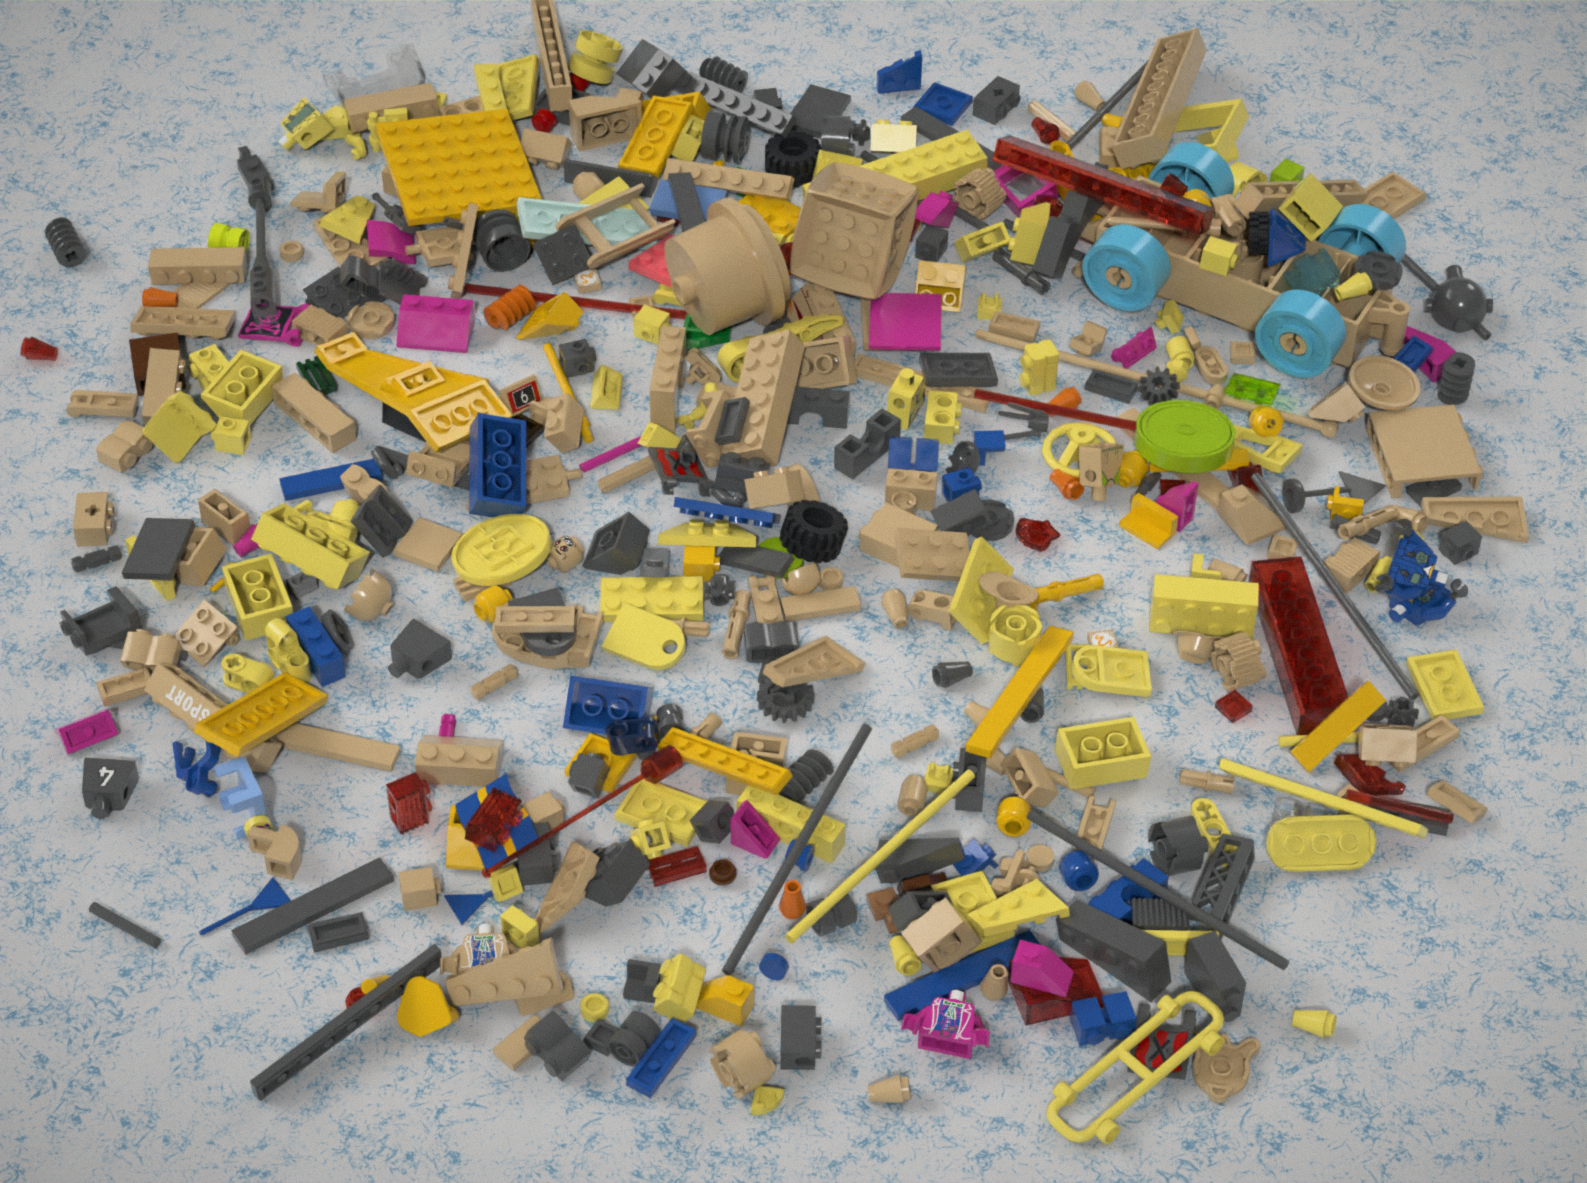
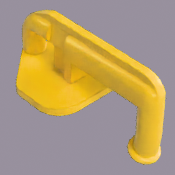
[361,975,459,1037]

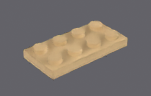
[130,306,235,339]

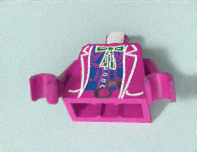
[900,990,990,1059]

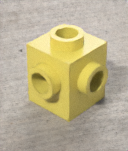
[629,818,671,860]

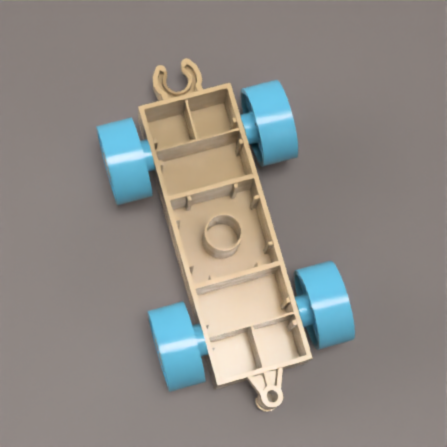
[1081,142,1410,378]

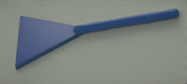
[199,877,291,935]
[444,890,493,925]

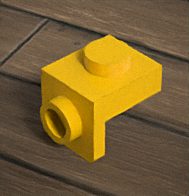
[1326,486,1364,520]

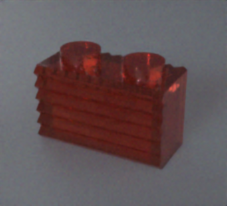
[385,772,432,835]
[465,787,523,853]

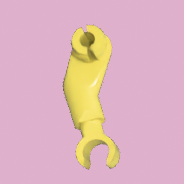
[677,382,718,430]

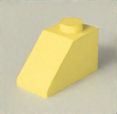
[671,114,704,162]

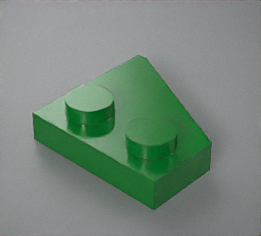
[683,314,733,351]

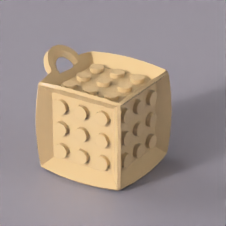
[790,162,919,300]

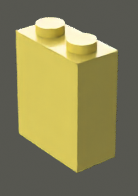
[1278,173,1343,242]

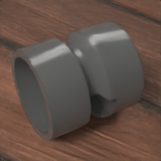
[806,893,857,937]
[607,1011,660,1067]

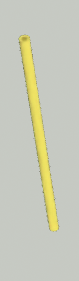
[785,769,975,944]

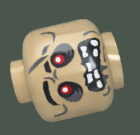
[545,535,584,573]

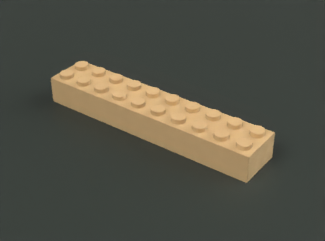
[1111,28,1207,169]

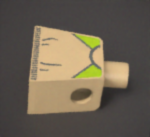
[1079,442,1124,501]

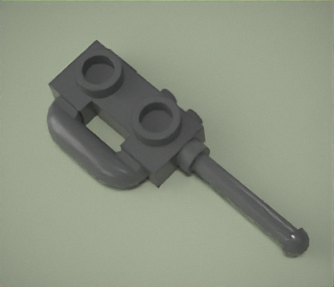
[372,193,424,235]

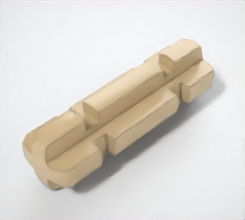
[470,664,518,700]
[890,725,939,758]

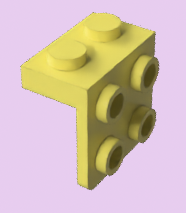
[142,391,217,463]

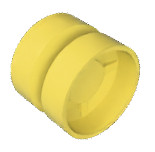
[567,30,623,84]

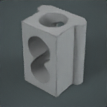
[286,572,318,599]

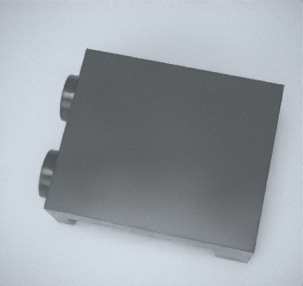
[59,586,142,656]

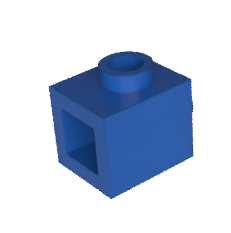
[942,467,982,502]

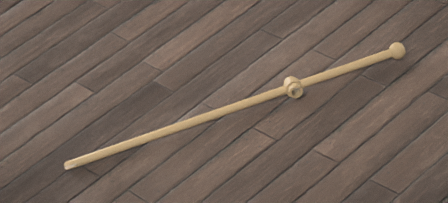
[975,329,1339,438]

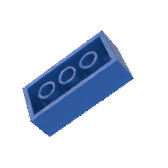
[469,413,526,518]

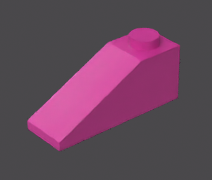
[1404,326,1456,382]

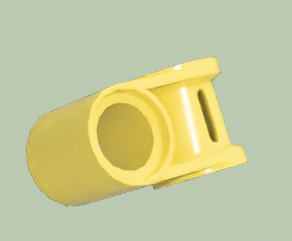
[221,654,274,694]

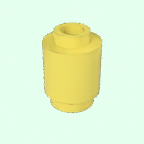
[1166,336,1195,370]

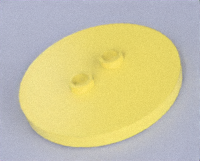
[451,514,552,586]

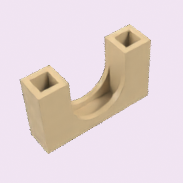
[649,326,686,434]

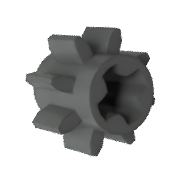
[704,575,734,606]
[1384,697,1419,727]

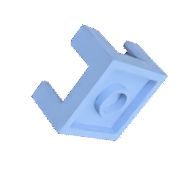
[213,756,266,840]

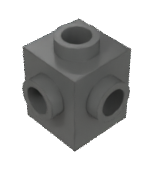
[558,338,596,378]

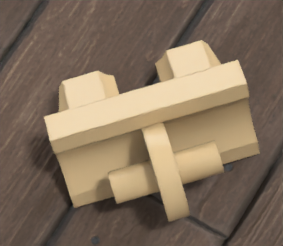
[991,850,1041,897]

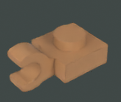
[867,888,900,934]

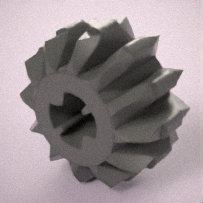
[1138,366,1180,406]

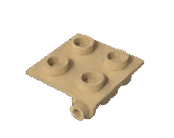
[174,599,239,667]

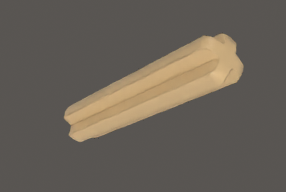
[1028,100,1076,141]
[597,455,656,493]

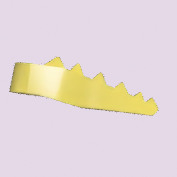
[717,313,845,383]

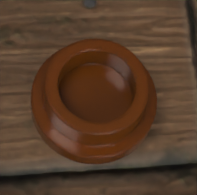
[709,859,737,885]

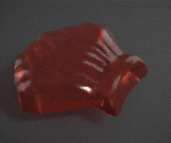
[1015,518,1060,552]

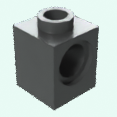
[915,224,949,262]
[689,800,734,844]

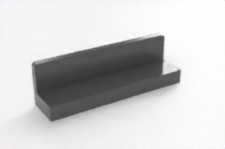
[564,159,658,198]

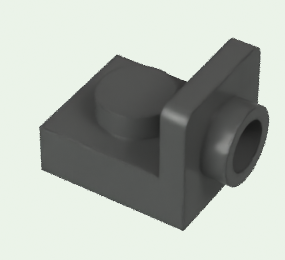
[640,548,669,578]

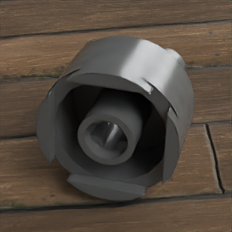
[821,115,856,156]
[1148,815,1209,876]

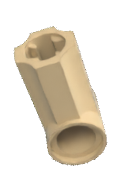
[1210,193,1246,237]

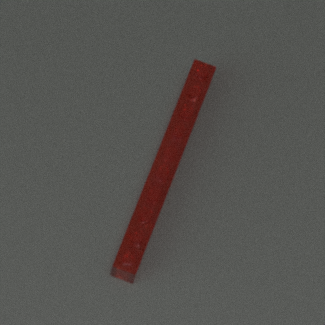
[992,135,1215,235]

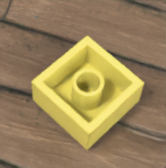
[500,905,540,949]

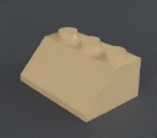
[415,735,504,787]

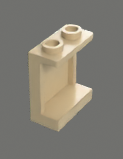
[686,390,730,468]
[406,440,470,487]

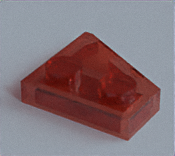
[1334,754,1406,797]

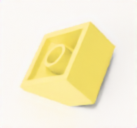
[1007,202,1051,265]

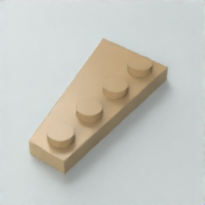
[448,203,478,299]
[313,212,388,267]
[1421,497,1529,543]
[763,636,866,687]
[445,938,563,1006]

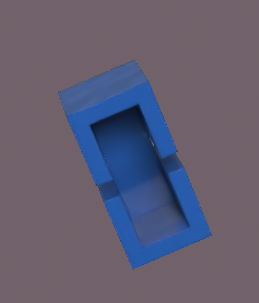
[888,436,939,472]
[1070,991,1137,1046]

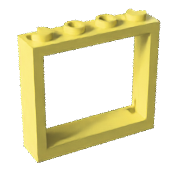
[1143,99,1249,164]

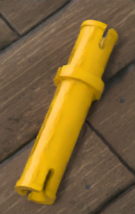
[1033,573,1104,605]

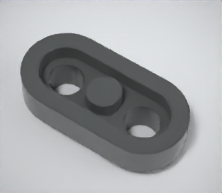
[320,609,353,655]

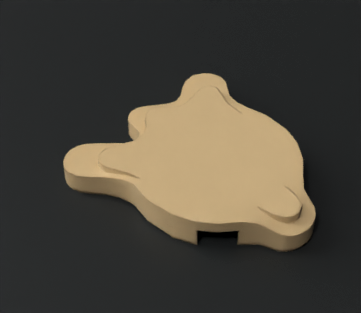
[1192,1030,1261,1103]

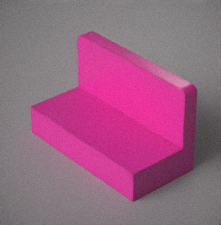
[54,709,118,754]

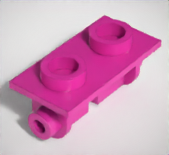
[1111,327,1157,369]

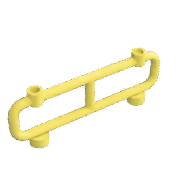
[1046,991,1225,1145]

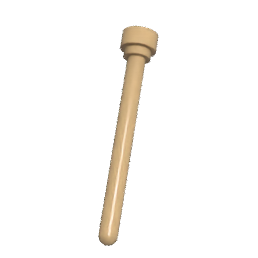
[1107,217,1221,238]

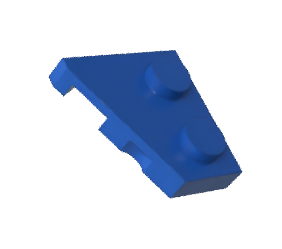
[876,50,922,94]

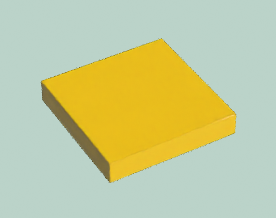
[565,733,637,794]

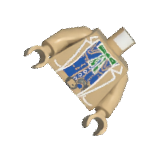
[440,924,518,975]

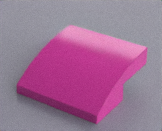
[367,220,415,264]

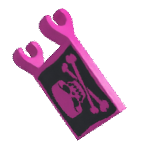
[238,304,310,347]

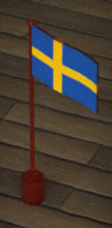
[455,745,683,878]

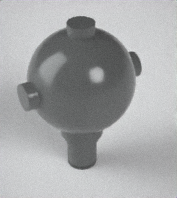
[1425,265,1493,332]

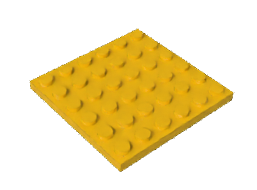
[375,108,542,226]

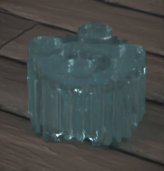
[1284,247,1341,296]

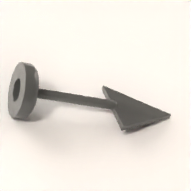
[1282,471,1386,514]

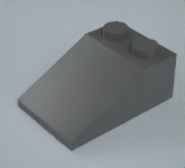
[616,39,685,99]

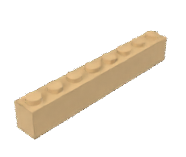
[531,0,572,112]
[1234,179,1369,220]

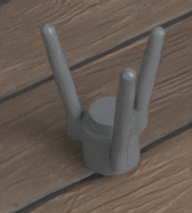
[998,402,1049,440]

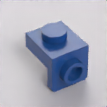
[952,839,999,876]

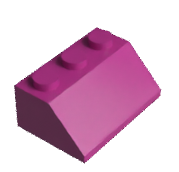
[396,294,475,353]

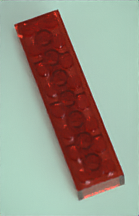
[1248,556,1348,735]

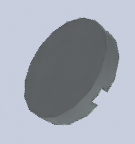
[1354,251,1403,290]
[972,499,1015,541]

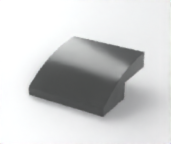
[350,485,412,558]

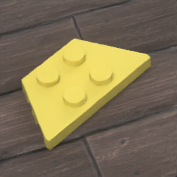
[658,519,756,548]

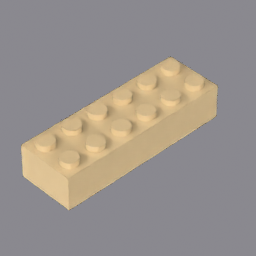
[720,329,805,466]

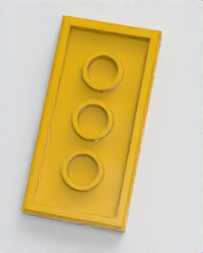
[617,95,694,178]

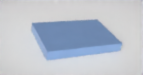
[649,180,727,221]

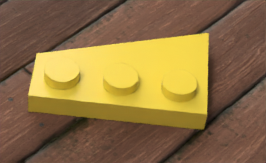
[320,196,375,244]

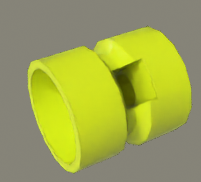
[208,222,250,253]

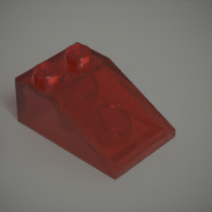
[1007,957,1104,1026]

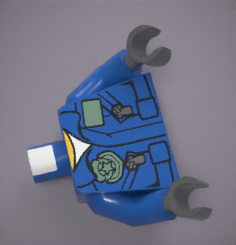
[1375,519,1449,601]
[1388,579,1468,625]

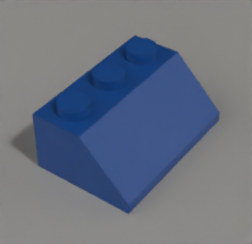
[563,676,653,734]

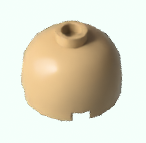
[344,569,393,622]

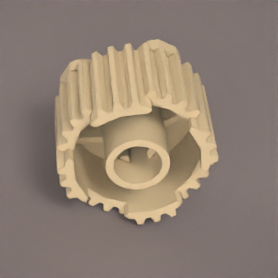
[954,168,1007,220]
[1210,632,1266,692]

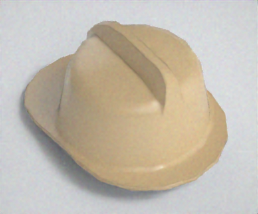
[979,572,1038,609]
[1173,631,1226,664]

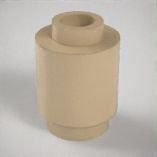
[897,775,928,817]

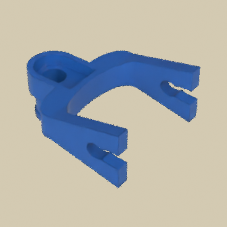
[172,741,221,798]

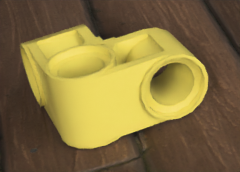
[265,618,312,683]

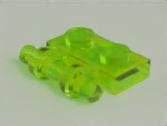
[1225,373,1281,405]

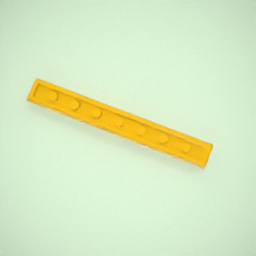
[966,626,1074,758]

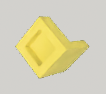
[637,422,681,449]
[1191,553,1222,580]

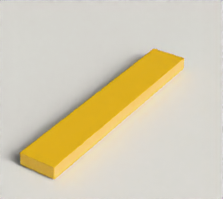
[657,727,793,796]

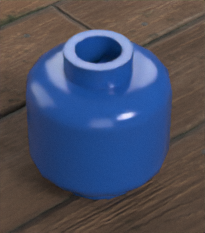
[1059,850,1099,891]

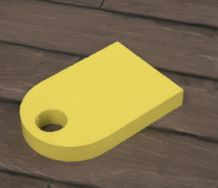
[601,603,686,670]
[1071,645,1152,698]

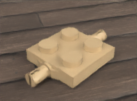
[405,226,476,267]
[526,455,582,504]

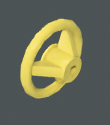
[1042,422,1117,478]

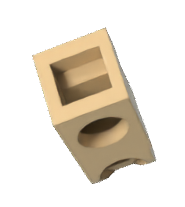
[907,590,957,631]

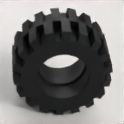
[765,130,821,188]
[779,500,848,563]

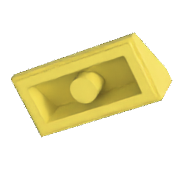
[590,365,623,410]

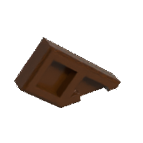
[897,872,947,896]

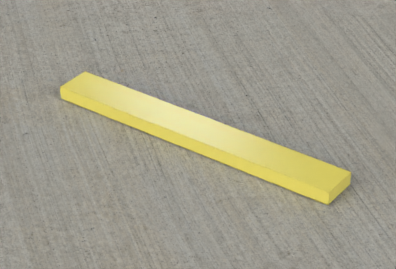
[1219,758,1428,839]

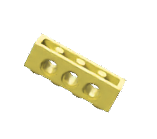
[737,785,846,863]

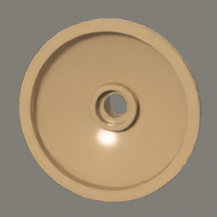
[1348,355,1421,411]

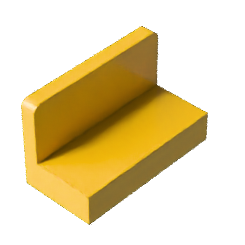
[1119,493,1178,549]

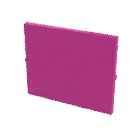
[869,293,942,351]

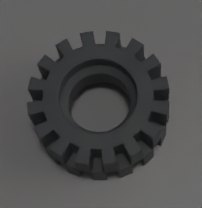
[1249,211,1269,255]

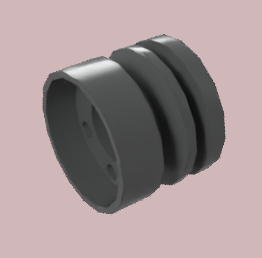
[701,111,749,164]
[472,209,530,272]

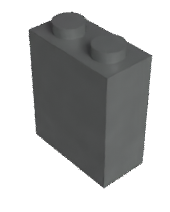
[1184,931,1246,1022]

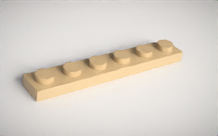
[662,158,795,201]

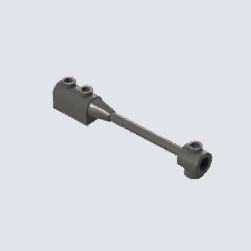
[248,177,277,318]

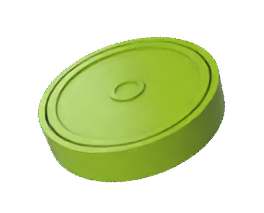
[1134,400,1235,474]

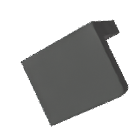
[623,959,662,1003]

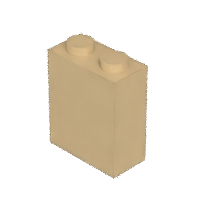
[858,502,938,568]

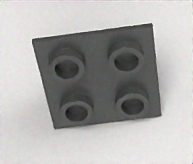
[532,224,590,285]
[379,258,428,305]
[303,266,368,319]

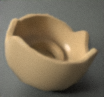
[782,562,820,595]

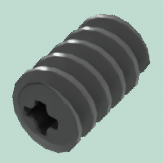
[699,56,748,93]
[45,217,86,267]
[1438,352,1476,405]
[779,749,834,803]

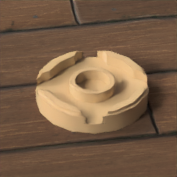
[347,301,395,339]

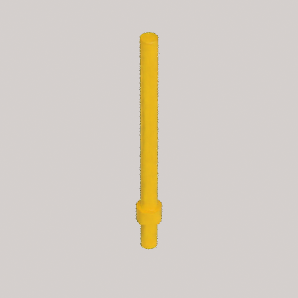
[543,343,594,443]

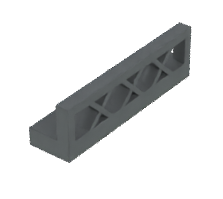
[1189,834,1255,939]

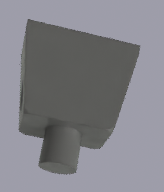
[388,618,452,679]

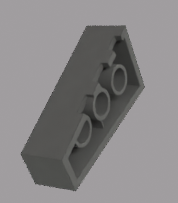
[1056,900,1172,1002]

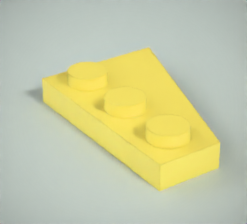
[968,879,1070,937]

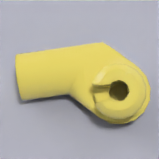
[345,134,367,160]

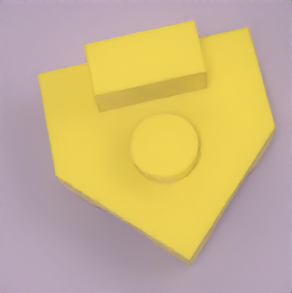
[320,105,361,140]

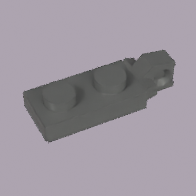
[237,146,274,191]

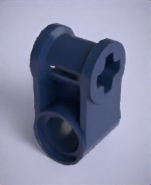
[605,717,658,756]

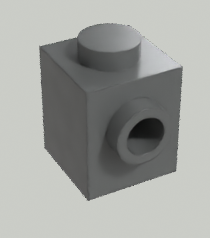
[1439,521,1482,565]
[568,753,609,798]

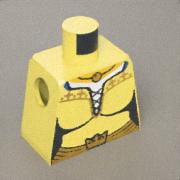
[887,368,925,430]

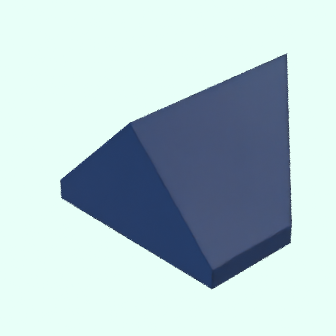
[1268,208,1306,267]

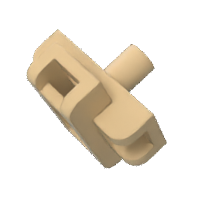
[685,347,721,385]

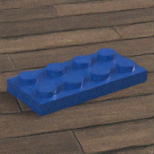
[673,497,781,528]

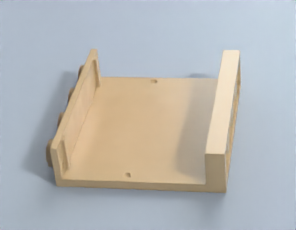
[1366,404,1483,498]

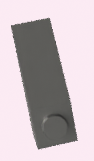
[875,837,965,884]

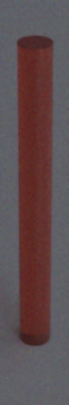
[1345,789,1454,824]

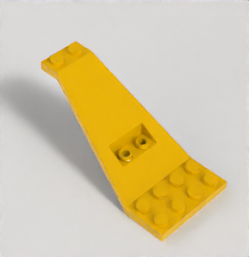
[314,332,513,453]

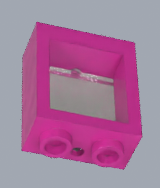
[994,151,1059,218]

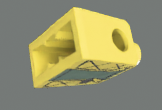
[278,97,334,151]

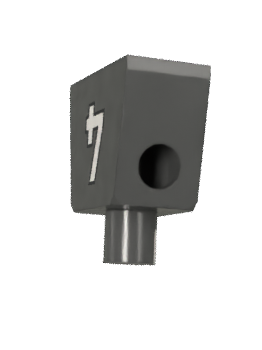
[82,757,139,819]

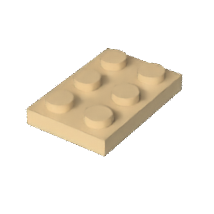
[894,528,970,582]

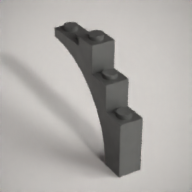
[1032,162,1130,278]

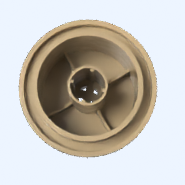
[664,197,791,335]

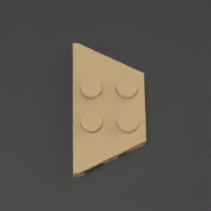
[535,841,600,935]

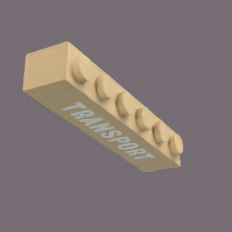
[144,663,282,774]

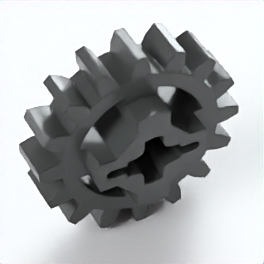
[757,677,814,723]

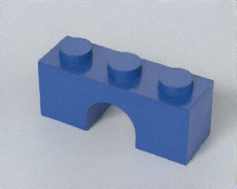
[286,607,346,687]
[1088,858,1169,924]

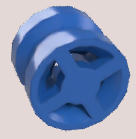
[785,839,815,872]

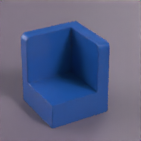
[973,430,1006,466]

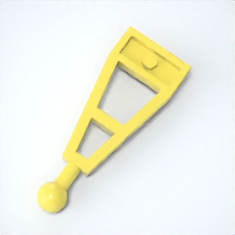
[1233,425,1303,474]

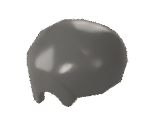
[945,441,980,473]

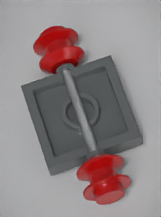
[531,72,590,133]

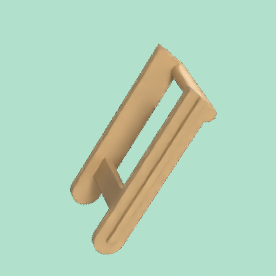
[555,183,676,269]

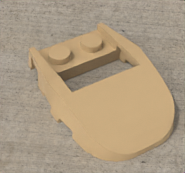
[492,602,603,669]

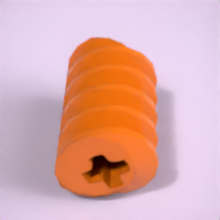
[484,285,536,330]

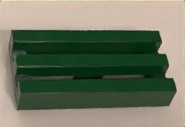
[296,356,337,395]

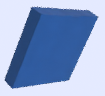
[913,82,973,126]

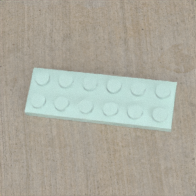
[516,197,657,250]

